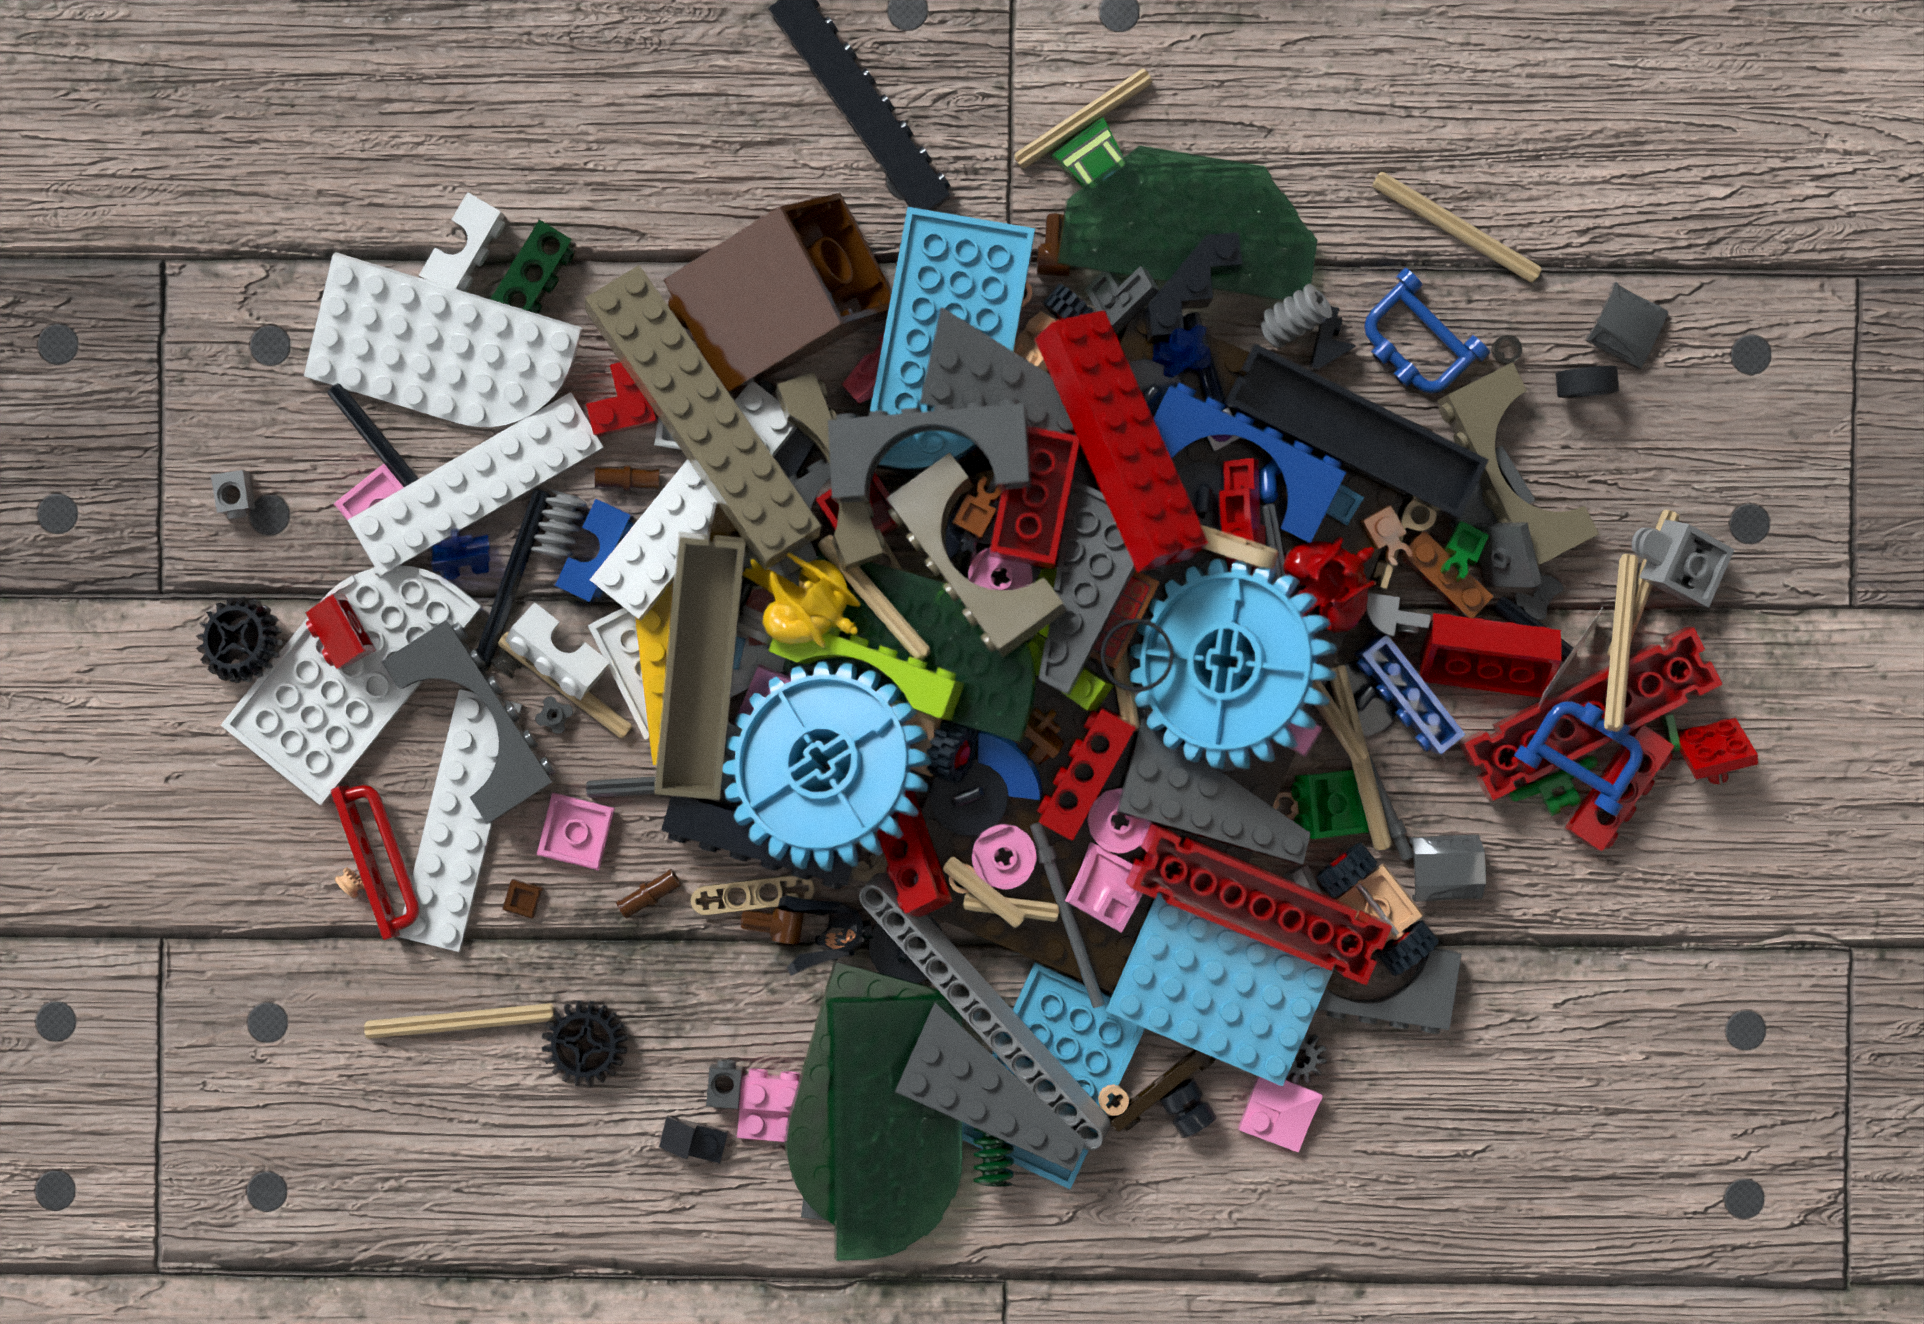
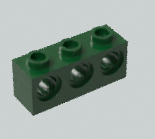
[490,219,576,314]

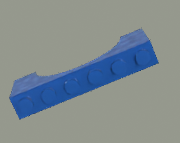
[1154,382,1346,543]

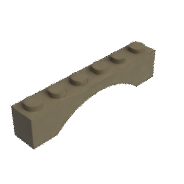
[775,372,885,571]

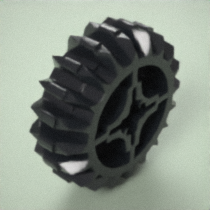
[196,596,283,683]
[542,1000,628,1087]

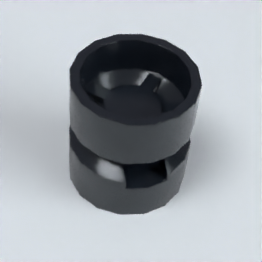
[1159,1078,1217,1138]

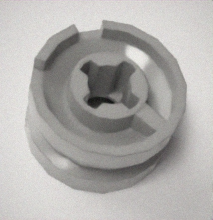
[737,604,773,645]

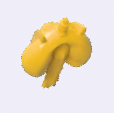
[742,552,860,648]

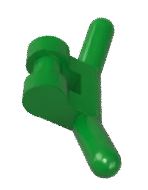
[1509,756,1598,816]

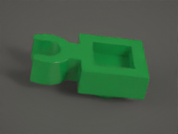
[1441,521,1489,582]

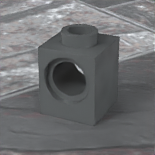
[706,1059,743,1109]

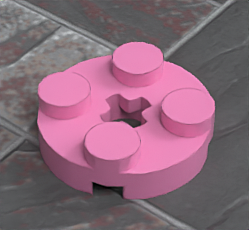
[968,547,1033,590]
[1087,788,1151,853]
[972,824,1037,889]

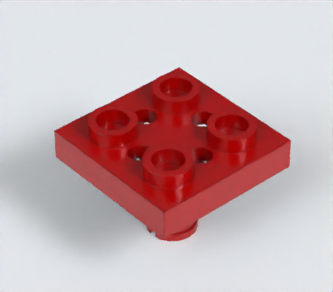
[1677,717,1758,785]

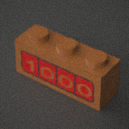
[1397,530,1494,618]
[1089,570,1159,671]

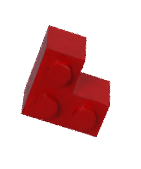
[586,362,658,437]

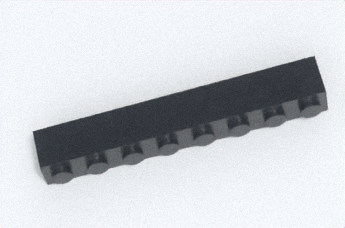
[768,0,951,211]

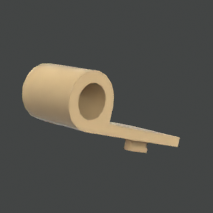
[1373,499,1437,589]

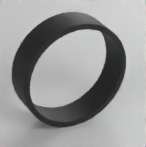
[1101,619,1173,692]

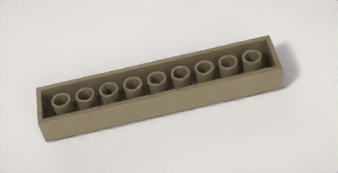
[585,265,821,571]

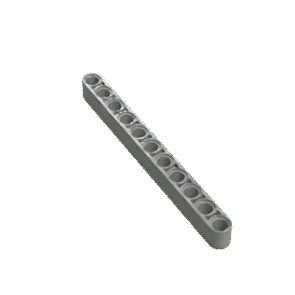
[859,873,1111,1150]

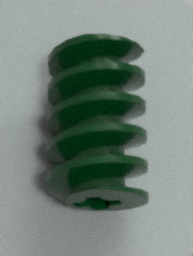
[973,1127,1014,1187]

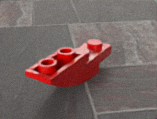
[1219,458,1266,576]

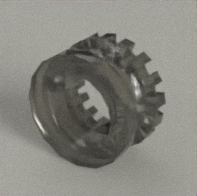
[1491,335,1522,365]
[491,648,523,679]

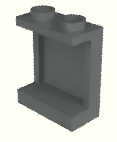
[1448,446,1535,532]

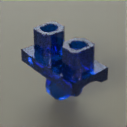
[1153,324,1211,378]
[431,528,490,580]

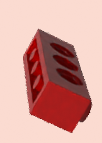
[1037,706,1136,841]
[1564,725,1674,851]
[877,790,953,917]

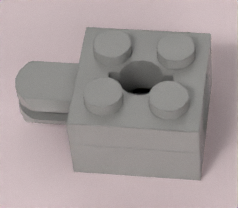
[1632,519,1735,608]

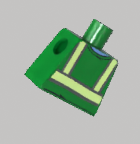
[1051,117,1126,199]

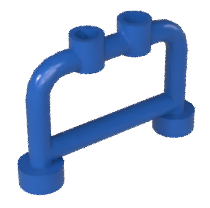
[1364,267,1491,394]
[1514,701,1643,817]

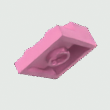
[737,1068,800,1142]

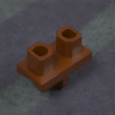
[1004,705,1065,765]

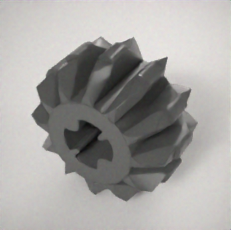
[1287,1032,1327,1084]

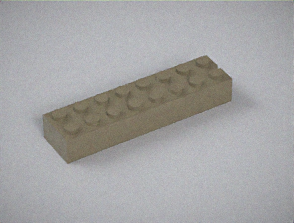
[654,532,745,800]

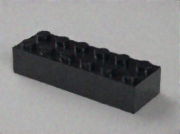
[661,796,862,890]

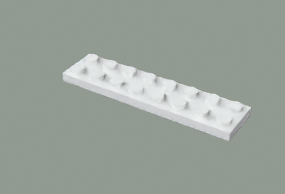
[590,381,797,621]
[348,392,604,576]
[397,689,523,952]

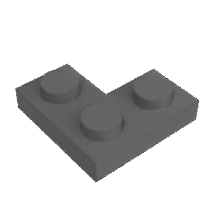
[1085,266,1160,334]

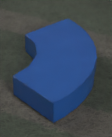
[978,729,1043,800]

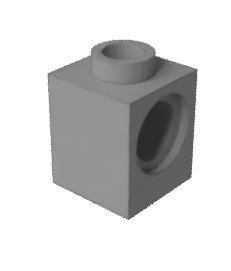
[211,470,256,519]

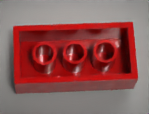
[990,426,1080,570]
[1420,613,1561,698]

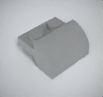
[1362,593,1430,636]

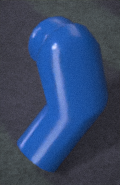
[1259,459,1282,504]

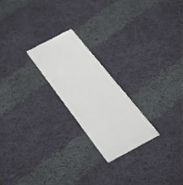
[1538,607,1603,708]

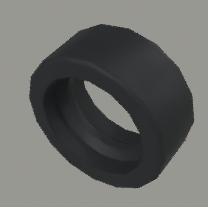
[1555,366,1619,398]

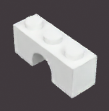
[419,192,506,292]
[505,602,610,700]

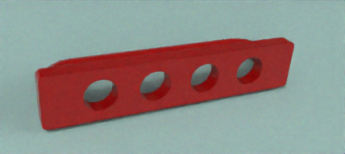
[330,785,420,941]

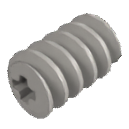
[1261,284,1332,348]
[531,489,587,559]

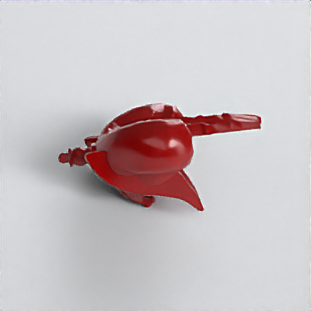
[1283,536,1376,633]

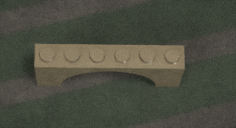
[1437,362,1599,566]
[887,452,1067,657]

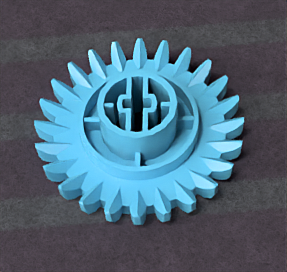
[1130,558,1336,769]
[722,661,931,871]

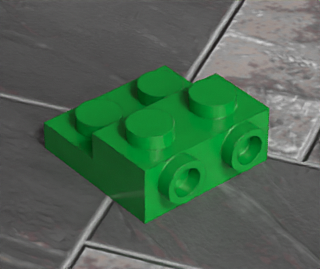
[1291,769,1369,839]

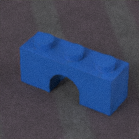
[555,499,634,602]

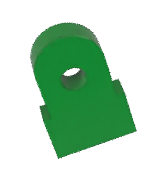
[1660,712,1680,753]

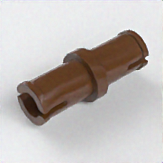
[595,465,660,491]
[616,869,681,919]

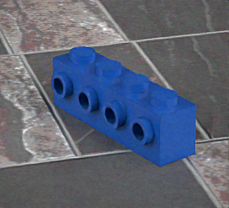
[1354,633,1466,755]

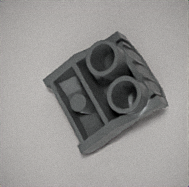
[1585,282,1669,369]
[1410,834,1486,902]

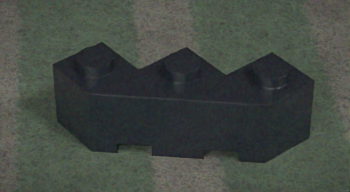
[1144,232,1242,344]

